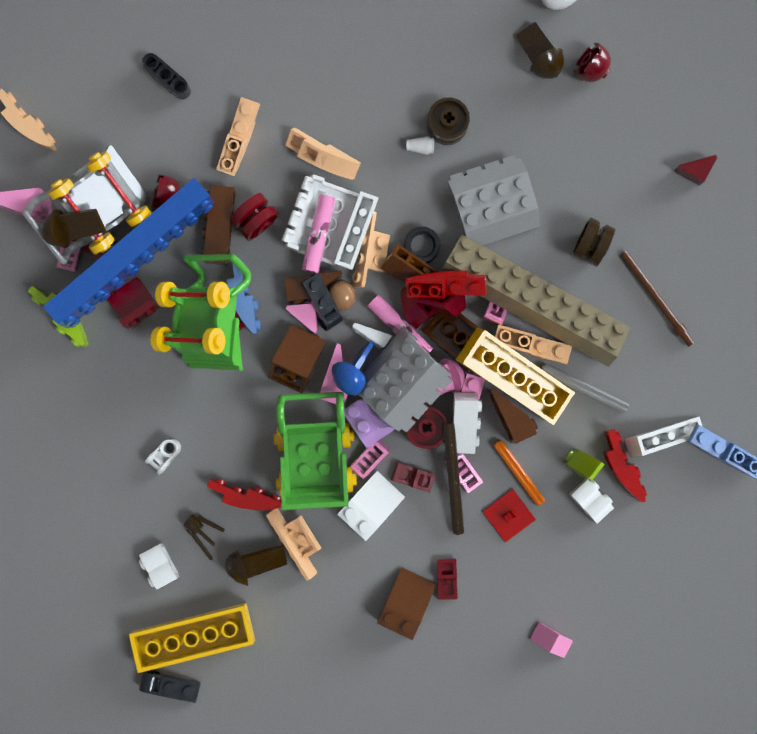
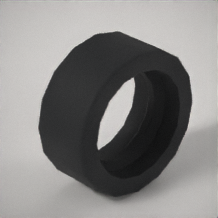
[404,227,440,263]

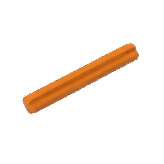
[493,440,545,506]

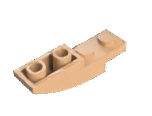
[0,89,57,151]
[216,97,260,176]
[285,128,361,180]
[495,324,572,365]

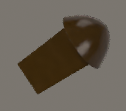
[516,22,564,79]
[41,208,106,248]
[224,545,287,586]

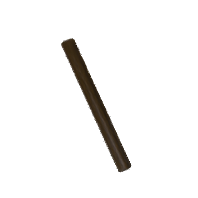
[443,422,464,535]

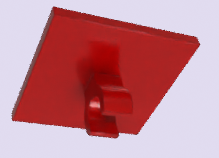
[482,489,536,543]

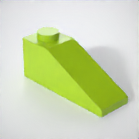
[564,449,605,480]

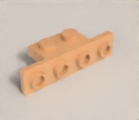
[352,212,390,288]
[266,508,321,581]

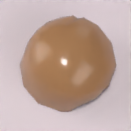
[328,281,356,311]

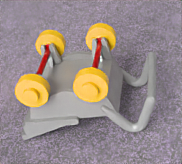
[22,144,151,265]

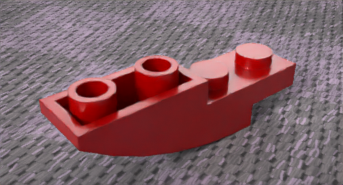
[405,271,487,299]
[603,429,647,502]
[207,477,282,510]

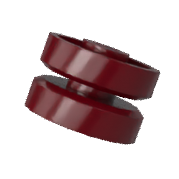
[230,193,279,241]
[406,407,447,449]

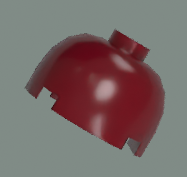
[574,42,611,82]
[152,174,180,212]

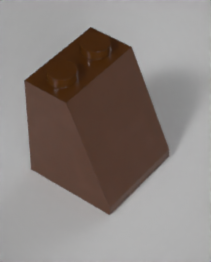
[268,325,326,394]

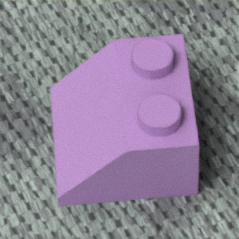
[344,399,395,448]

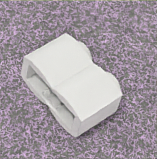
[569,479,614,524]
[139,543,180,589]

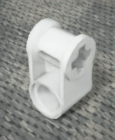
[145,439,181,475]

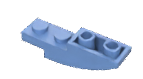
[227,258,261,335]
[687,424,757,479]

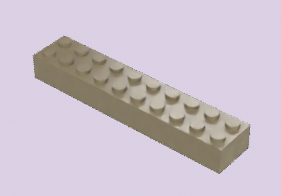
[441,235,631,367]

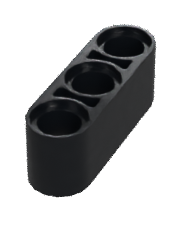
[142,53,191,99]

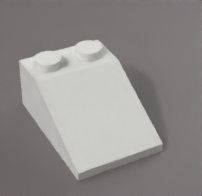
[337,471,405,541]

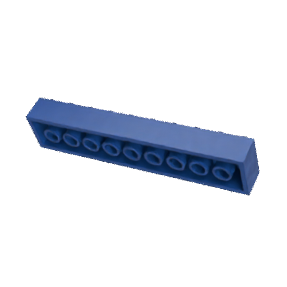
[43,178,215,328]

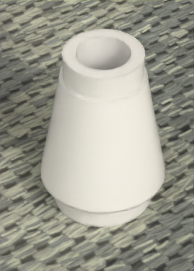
[406,136,435,155]

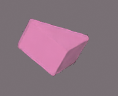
[482,302,507,326]
[285,304,318,335]
[530,622,573,658]

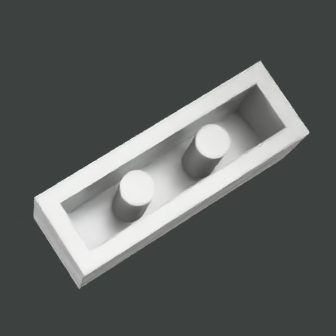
[452,392,482,454]

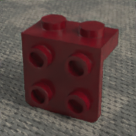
[108,277,159,329]

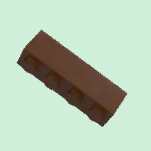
[201,185,236,266]

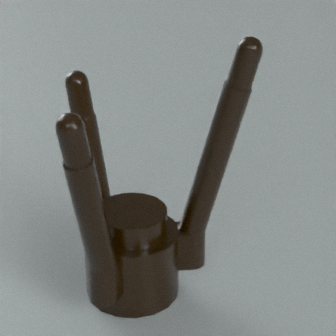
[183,514,225,560]

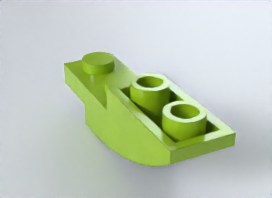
[27,286,89,347]

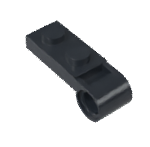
[300,273,343,331]
[139,670,200,703]

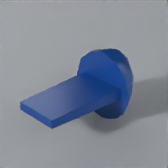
[332,340,374,396]

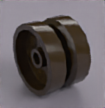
[427,97,470,145]
[572,217,615,267]

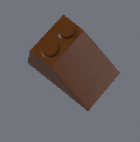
[422,313,479,371]
[487,389,538,444]
[377,567,436,640]

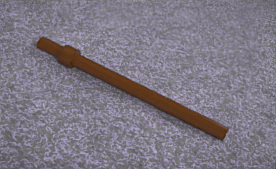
[621,251,694,347]

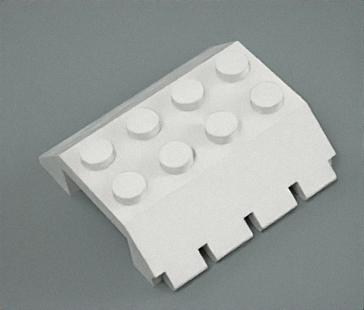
[281,174,379,270]

